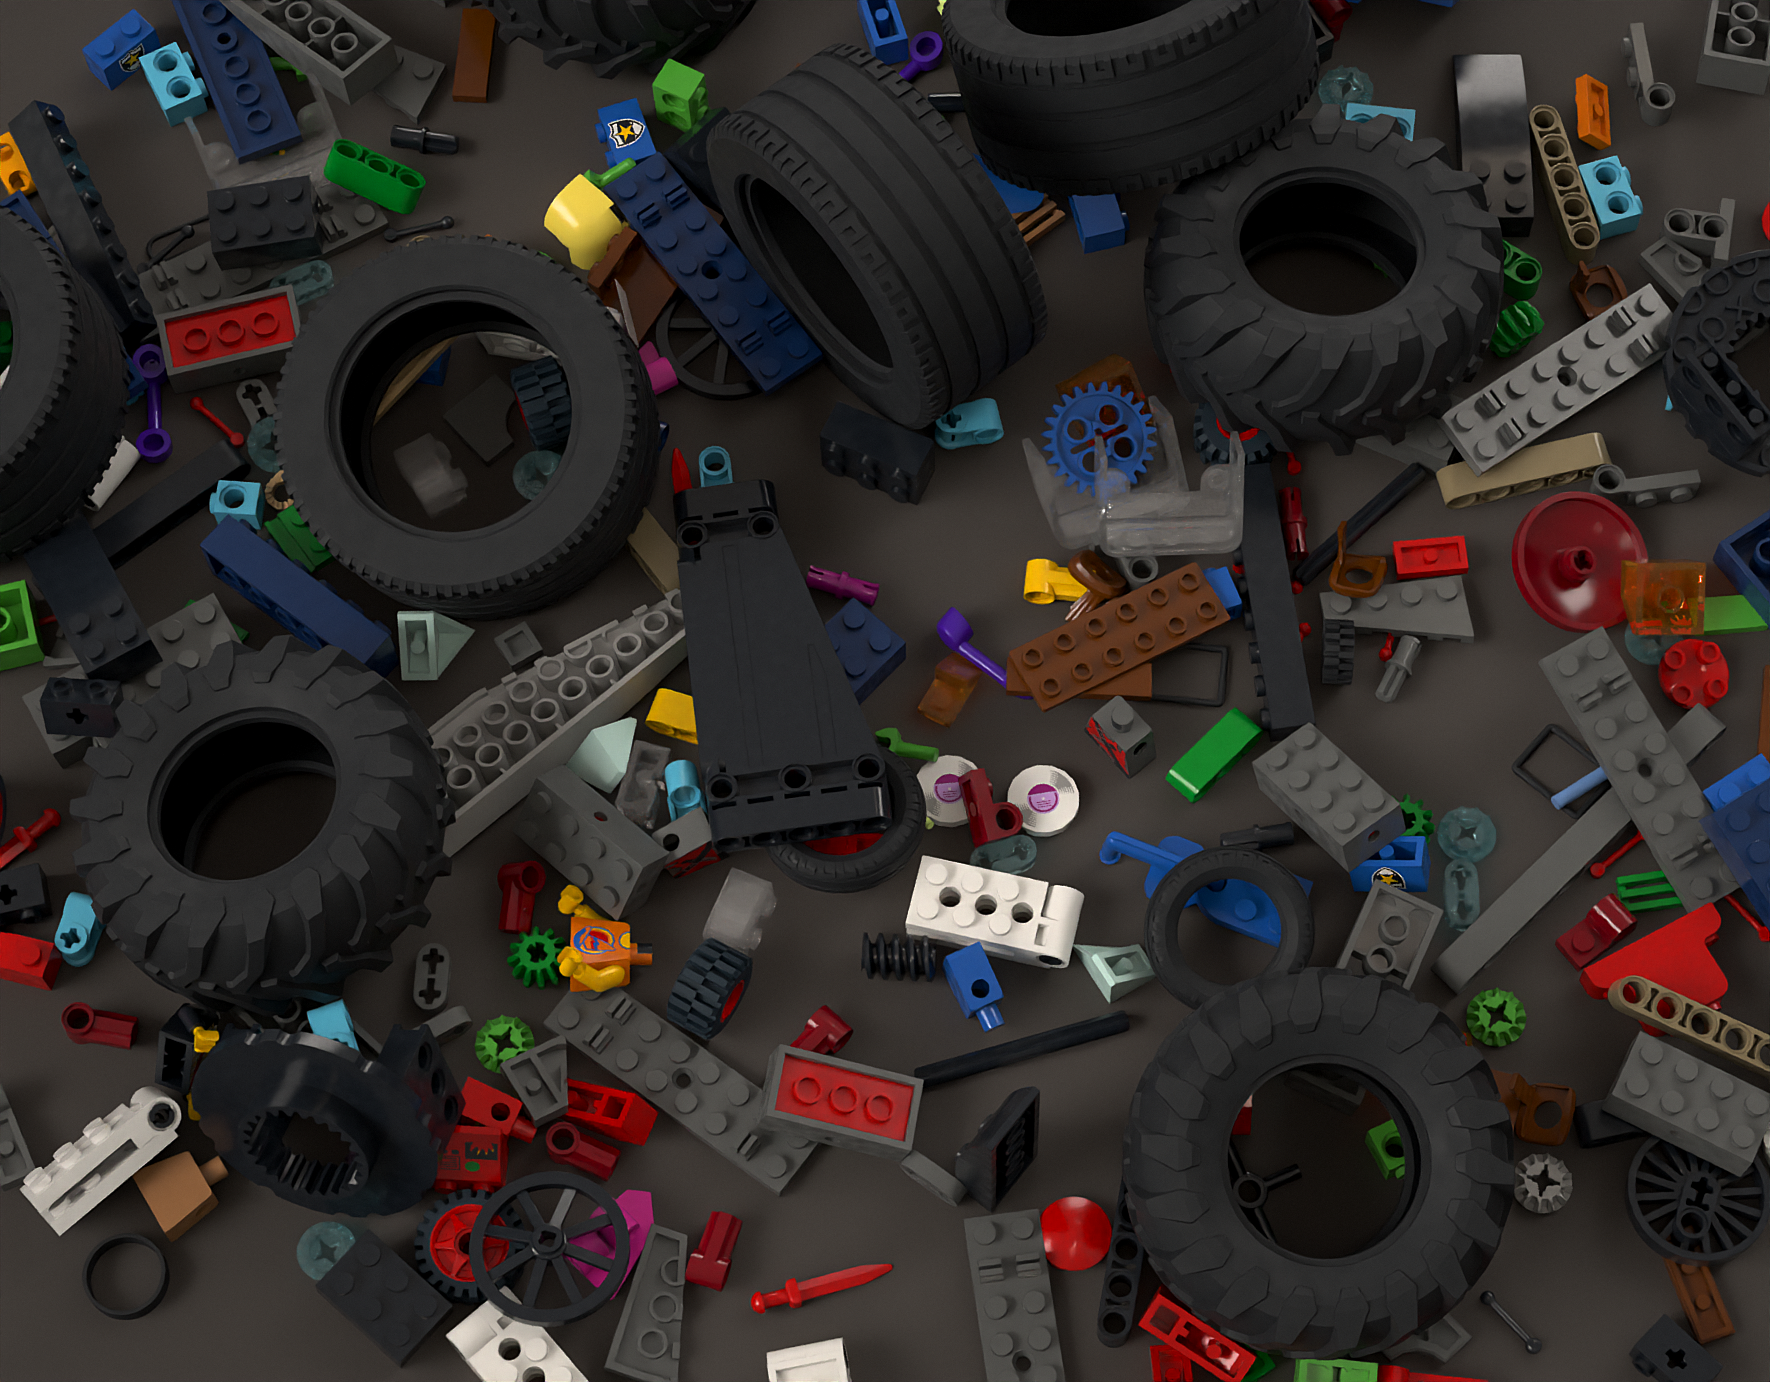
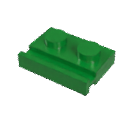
[264,505,336,574]

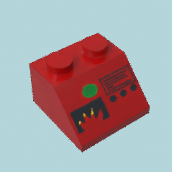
[432,1125,509,1195]

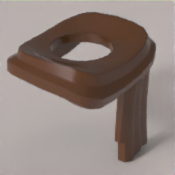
[1569,261,1628,322]
[1329,521,1388,598]
[1064,549,1126,622]
[1508,1073,1576,1146]

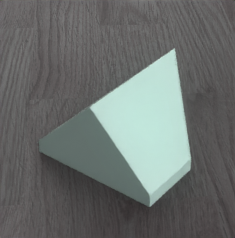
[397,611,476,680]
[566,717,637,793]
[1072,944,1156,1004]

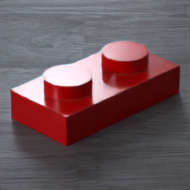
[1392,535,1469,580]

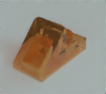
[918,652,983,728]

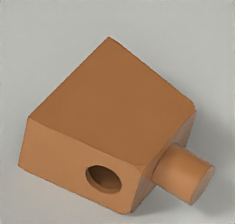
[132,1151,229,1242]

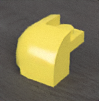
[544,174,631,270]

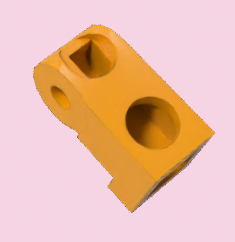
[0,132,38,196]

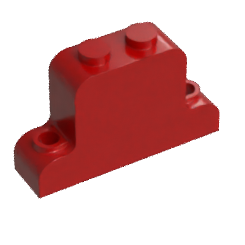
[1579,902,1728,1037]

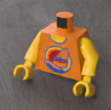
[557,885,652,992]

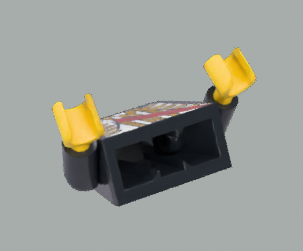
[154,1003,220,1120]

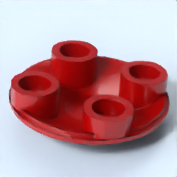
[1658,639,1730,710]
[1040,1197,1112,1271]

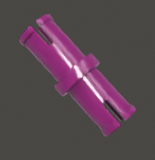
[806,565,880,606]

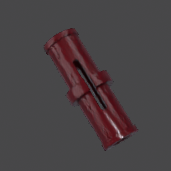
[1279,487,1309,561]

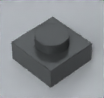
[494,621,544,671]

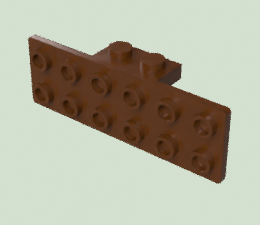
[587,204,725,349]
[1009,562,1230,712]

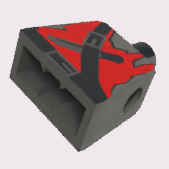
[1084,695,1157,779]
[651,806,730,879]

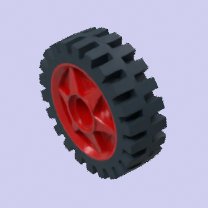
[414,1189,529,1306]

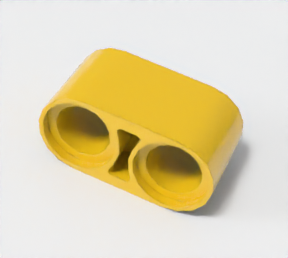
[645,688,698,745]

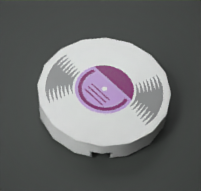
[917,755,978,827]
[1008,765,1079,837]

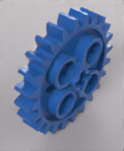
[1041,382,1157,497]

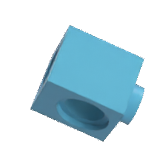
[210,480,266,530]

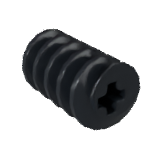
[861,932,937,983]

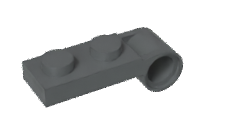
[1621,22,1676,126]
[1589,464,1701,508]
[0,1081,36,1192]

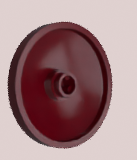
[1512,491,1649,633]

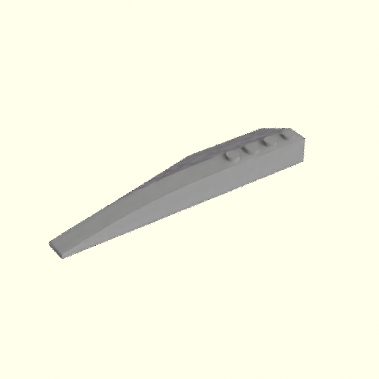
[428,588,688,857]

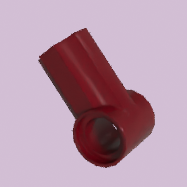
[1309,0,1353,43]
[497,861,546,935]
[61,1002,139,1050]
[790,1005,854,1055]
[546,1122,621,1182]
[685,1211,743,1292]

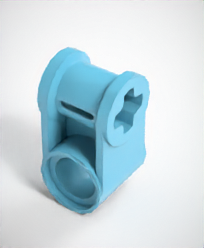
[935,398,1004,449]
[699,446,735,487]
[664,760,707,822]
[54,892,106,967]
[307,999,359,1051]

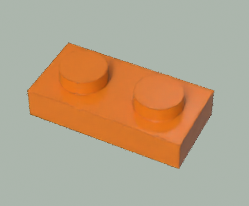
[1575,74,1611,150]

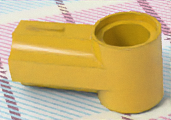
[1023,559,1096,604]

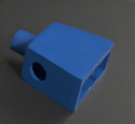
[941,941,1005,1033]

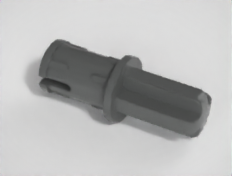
[1375,635,1423,704]

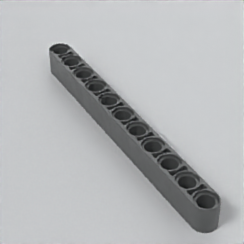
[1430,703,1727,995]

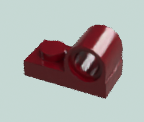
[958,768,1023,848]
[1555,893,1638,972]

